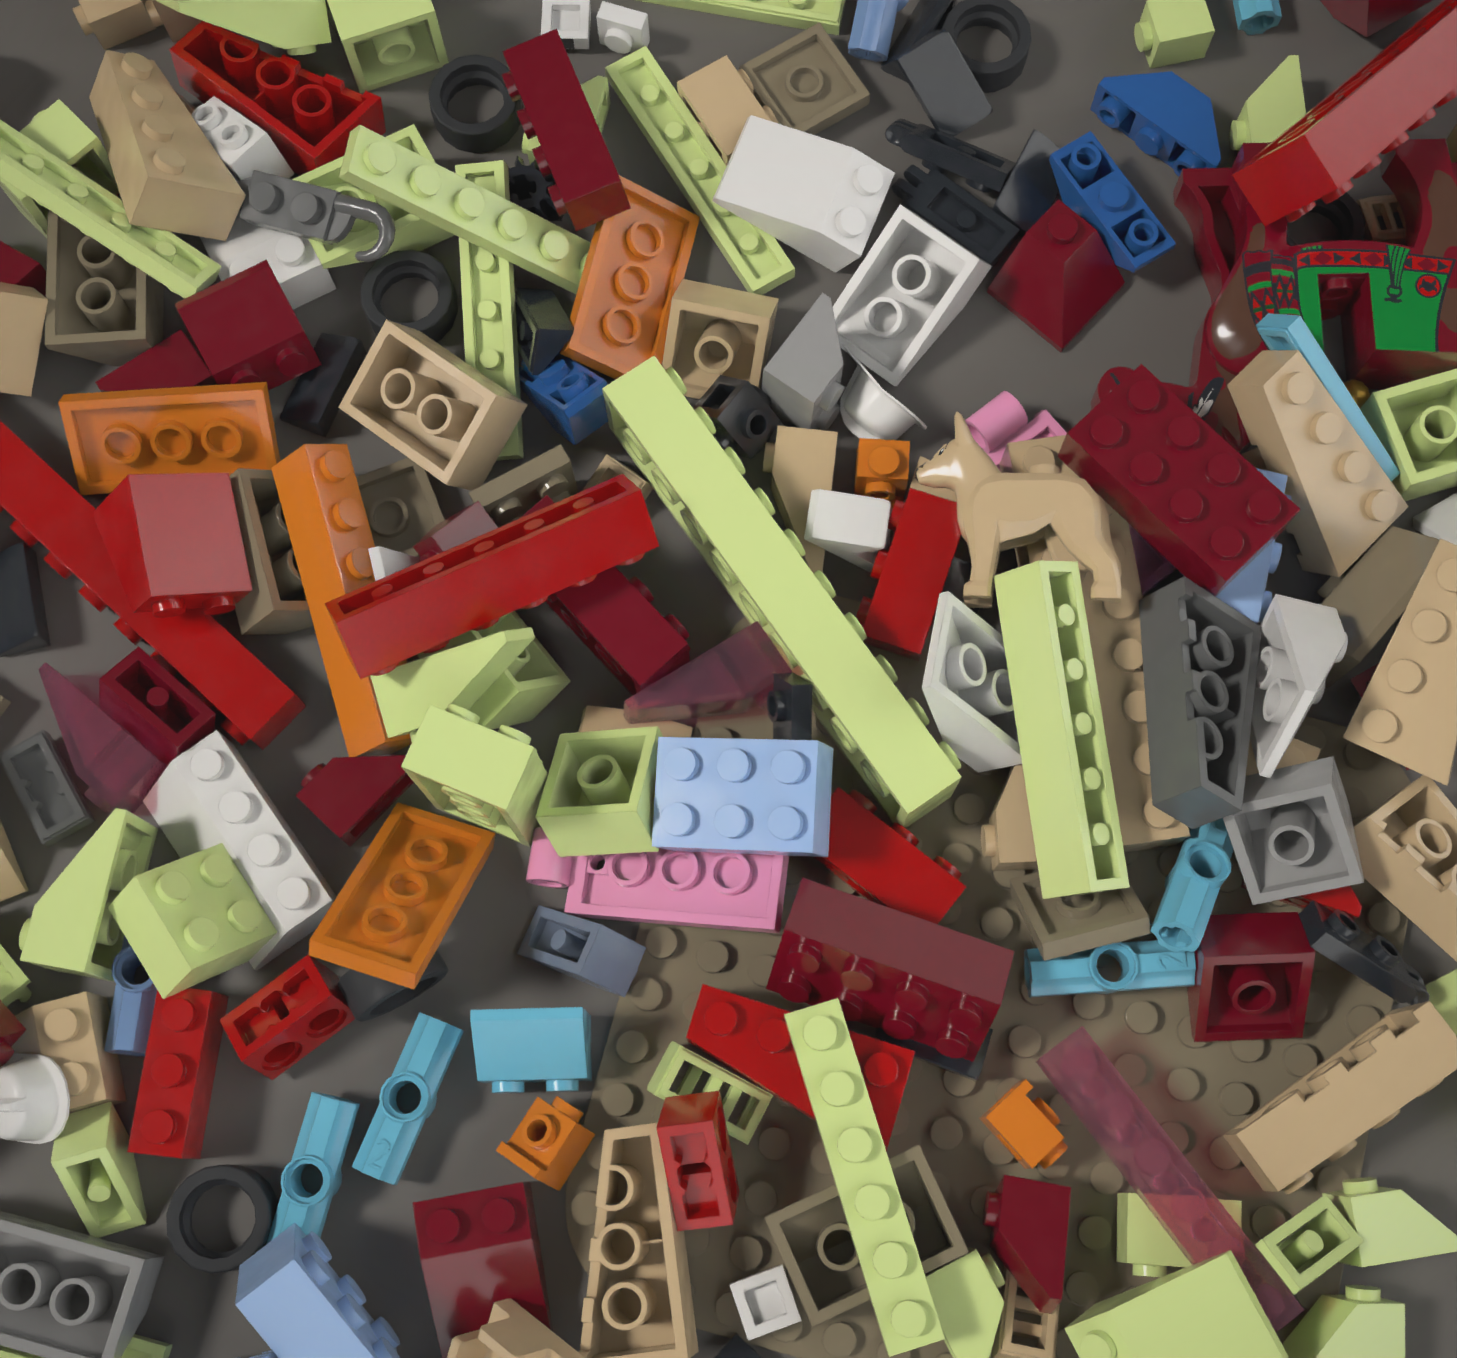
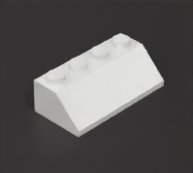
[143,730,337,971]

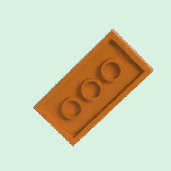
[560,175,700,380]
[58,382,281,495]
[308,802,495,990]

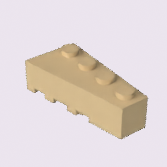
[89,50,246,241]
[1343,538,1457,786]
[1223,1001,1457,1194]
[578,1123,699,1358]

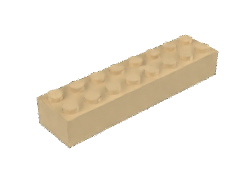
[999,435,1190,853]

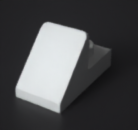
[804,489,891,572]

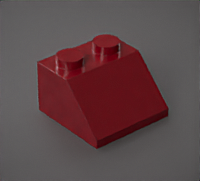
[175,259,322,391]
[1187,912,1316,1042]

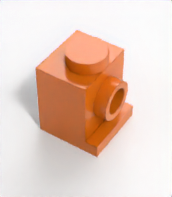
[854,438,910,509]
[979,1079,1068,1169]
[496,1096,596,1191]

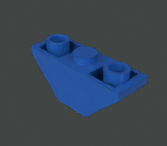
[1090,71,1222,177]
[1049,131,1176,273]
[519,352,608,445]

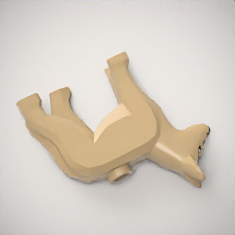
[914,412,1122,608]

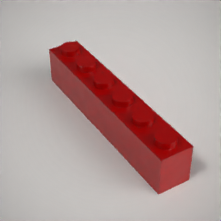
[325,474,659,679]

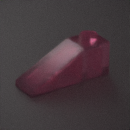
[623,621,792,724]
[38,662,167,814]

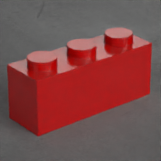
[856,488,961,661]
[811,787,966,924]
[127,988,229,1159]

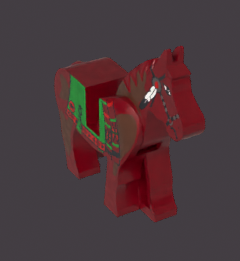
[1091,138,1457,454]

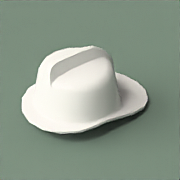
[840,343,927,440]
[0,1053,70,1144]

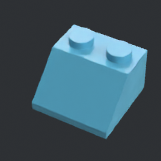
[470,1007,592,1093]

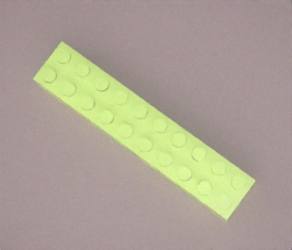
[602,355,962,828]

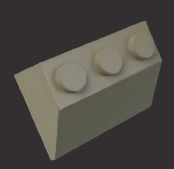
[45,209,164,366]
[230,468,314,635]
[1316,525,1440,688]
[764,1145,969,1327]

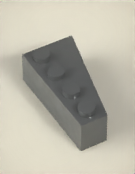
[1139,576,1262,829]

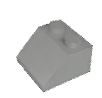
[762,292,844,431]
[1223,756,1364,905]

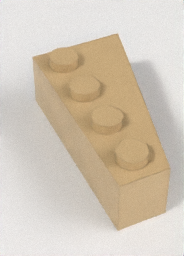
[1227,350,1409,577]
[1353,775,1457,962]

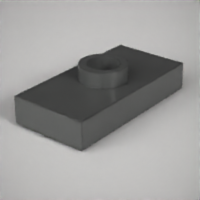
[0,730,95,847]

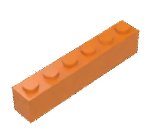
[271,444,412,757]

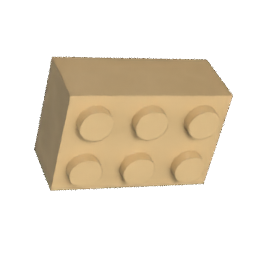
[338,319,527,491]

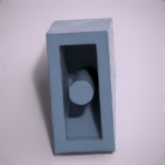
[517,905,646,997]

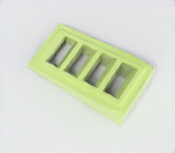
[647,1041,773,1145]

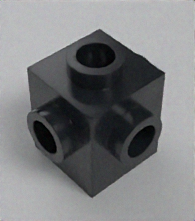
[693,375,782,459]

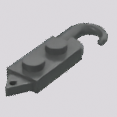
[237,170,396,262]

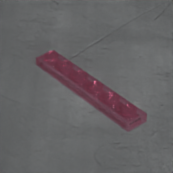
[1036,1026,1304,1333]

